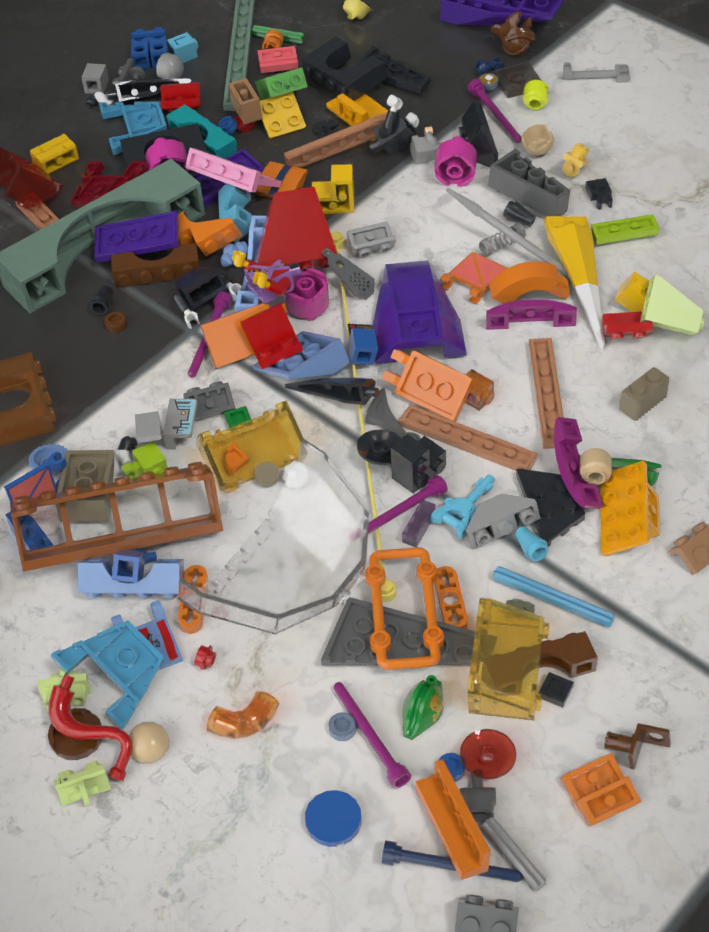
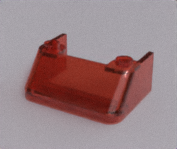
[0,147,64,209]

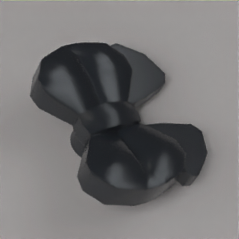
[313,119,342,139]

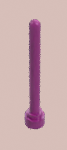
[468,79,522,143]
[188,292,233,378]
[350,475,448,542]
[334,682,412,789]

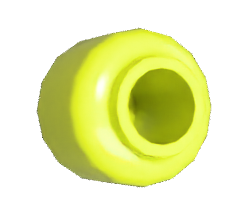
[523,80,549,110]

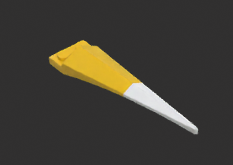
[544,216,605,349]

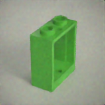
[255,67,308,100]

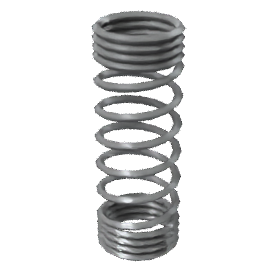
[479,223,526,256]

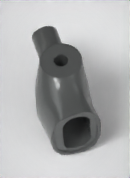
[460,771,496,822]

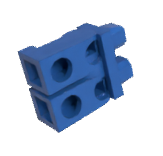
[131,27,168,70]

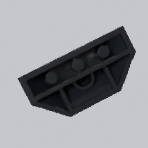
[459,100,498,168]

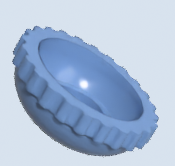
[29,444,67,475]

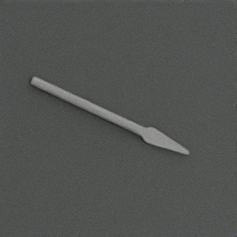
[446,188,570,279]

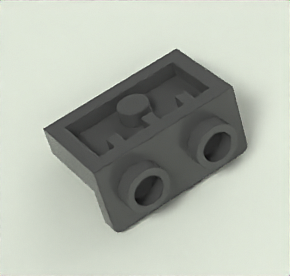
[183,381,236,421]

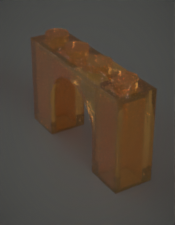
[0,352,56,446]

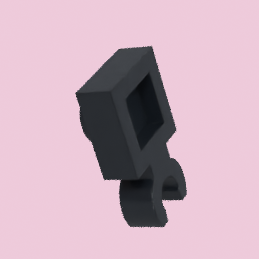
[585,178,613,210]

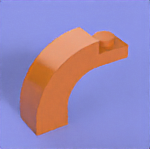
[489,261,571,304]

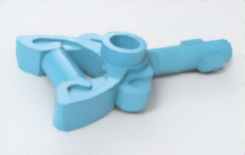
[430,474,495,539]

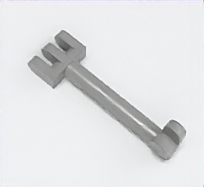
[563,62,630,83]

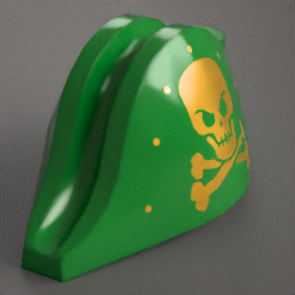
[402,675,444,740]

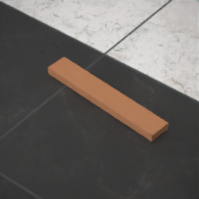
[284,112,387,168]
[528,338,564,449]
[399,405,538,471]

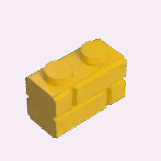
[30,134,79,176]

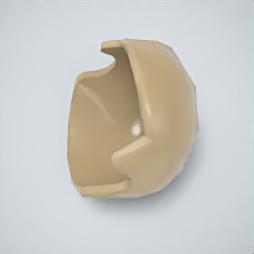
[521,124,554,156]
[129,722,169,764]

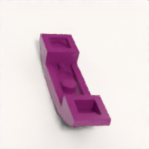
[486,299,577,330]
[554,417,603,509]

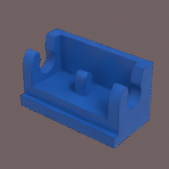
[5,512,53,550]

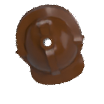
[490,11,536,56]

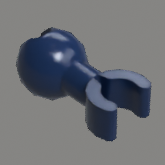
[475,56,505,75]

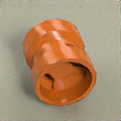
[262,30,284,50]

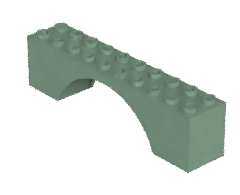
[0,159,205,313]

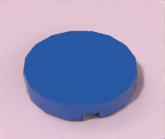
[305,790,362,847]

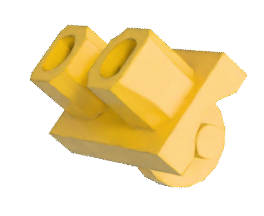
[562,143,590,177]

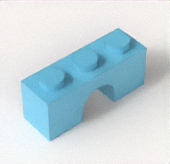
[218,183,252,242]

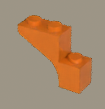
[178,212,243,256]

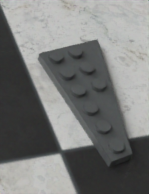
[321,597,498,666]

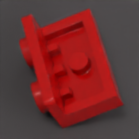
[160,82,201,112]
[602,312,653,340]

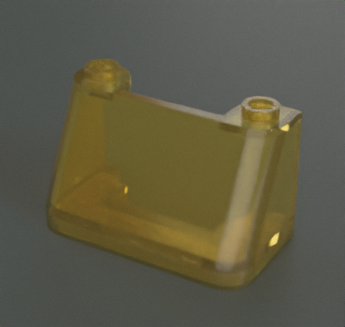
[196,400,310,493]
[468,597,549,721]

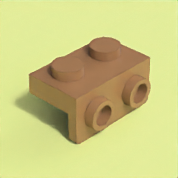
[668,521,709,575]

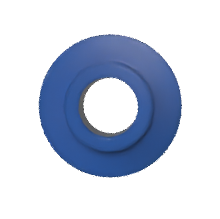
[218,116,238,135]

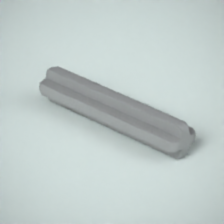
[482,817,546,892]

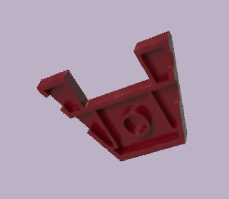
[71,161,149,208]

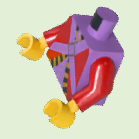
[232,250,301,304]

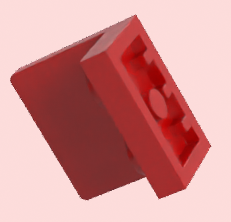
[240,303,303,369]

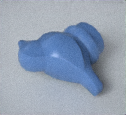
[220,241,248,267]

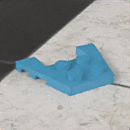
[99,102,167,155]
[51,620,164,730]

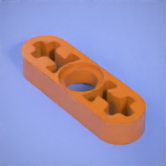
[178,565,208,634]
[434,566,468,629]

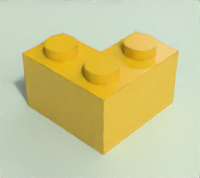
[312,164,354,214]

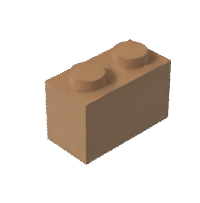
[228,78,263,124]

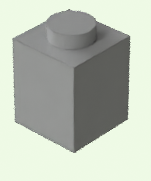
[81,63,109,93]

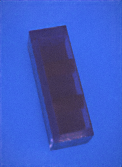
[402,499,436,547]

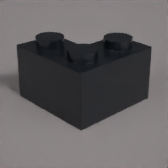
[391,434,446,494]

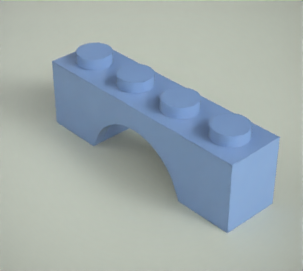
[77,558,184,598]

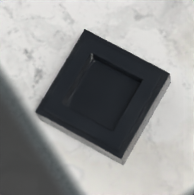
[538,672,574,708]

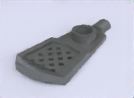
[321,248,375,300]

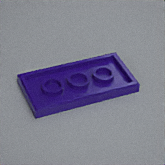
[191,149,265,207]
[95,211,179,263]

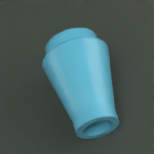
[515,526,548,562]

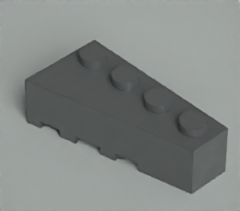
[488,148,570,216]

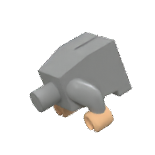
[410,126,443,165]

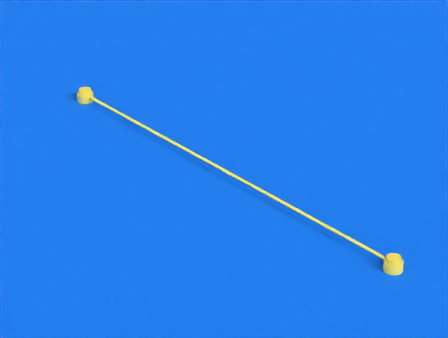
[331,231,396,602]

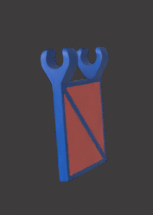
[4,451,67,517]

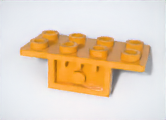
[326,93,388,141]
[600,461,660,556]

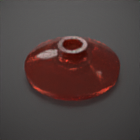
[460,729,516,779]

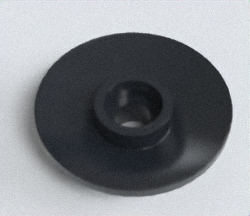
[357,429,401,465]

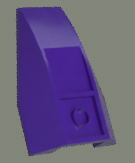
[372,260,466,364]

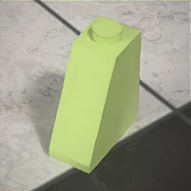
[640,275,705,336]

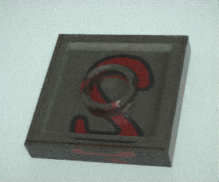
[493,62,542,99]

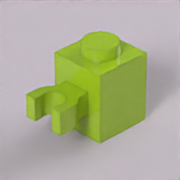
[121,441,168,479]

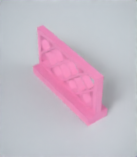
[185,148,282,192]

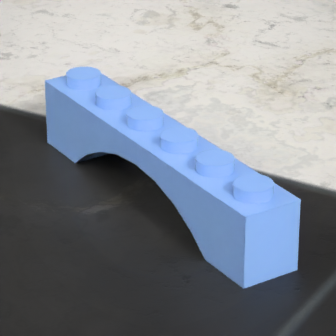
[235,216,266,312]

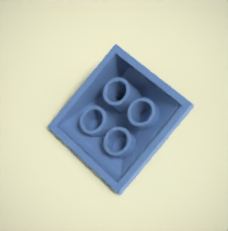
[252,331,350,379]

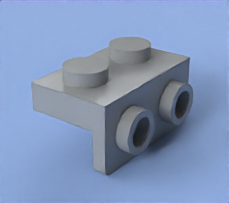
[346,221,396,257]

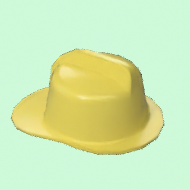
[343,0,372,20]

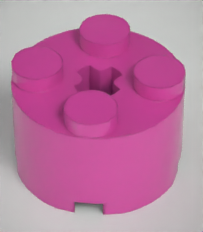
[434,136,477,187]
[146,138,190,174]
[285,268,329,321]

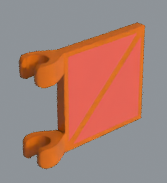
[440,251,507,304]

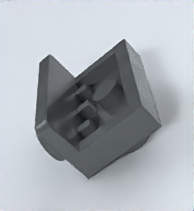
[455,894,519,932]

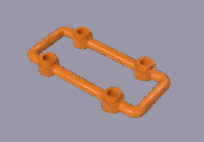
[365,547,444,670]

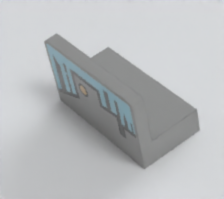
[163,398,198,450]

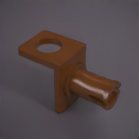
[604,723,671,769]

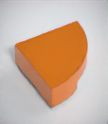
[225,443,250,475]

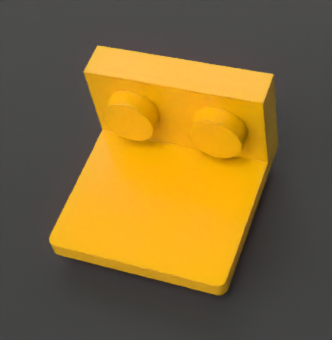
[260,91,306,139]

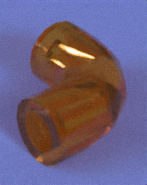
[207,691,279,739]

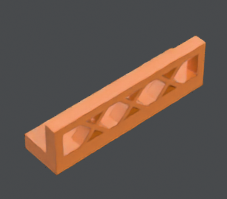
[415,759,491,880]

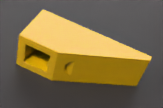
[614,271,649,312]

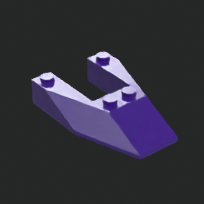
[440,0,565,27]

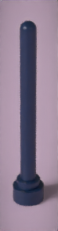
[382,840,523,882]

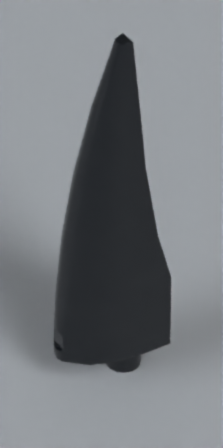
[106,78,191,103]
[285,377,379,405]

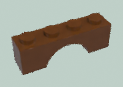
[111,243,200,288]
[484,631,598,701]

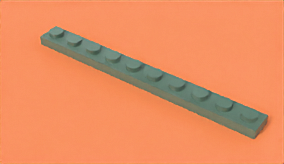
[223,0,255,111]

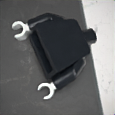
[369,95,419,155]
[173,266,242,329]

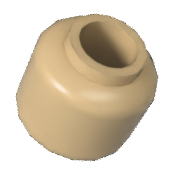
[579,448,612,485]

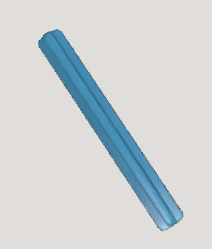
[493,566,615,627]

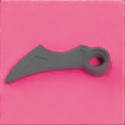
[365,388,421,441]

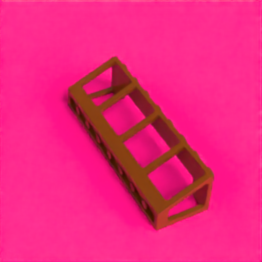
[10,462,223,572]

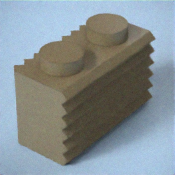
[619,367,669,421]

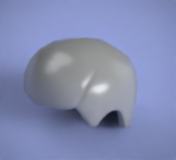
[156,53,184,79]

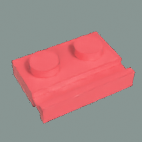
[258,46,299,73]

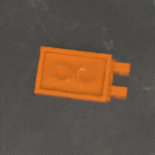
[200,303,294,368]
[381,349,475,422]

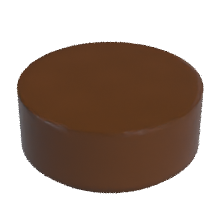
[104,312,127,333]

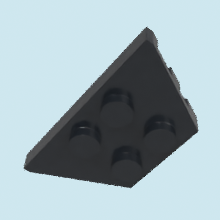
[516,468,585,547]

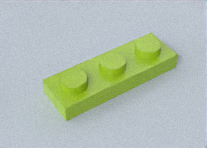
[591,214,660,245]

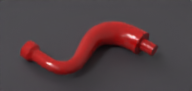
[48,674,132,781]

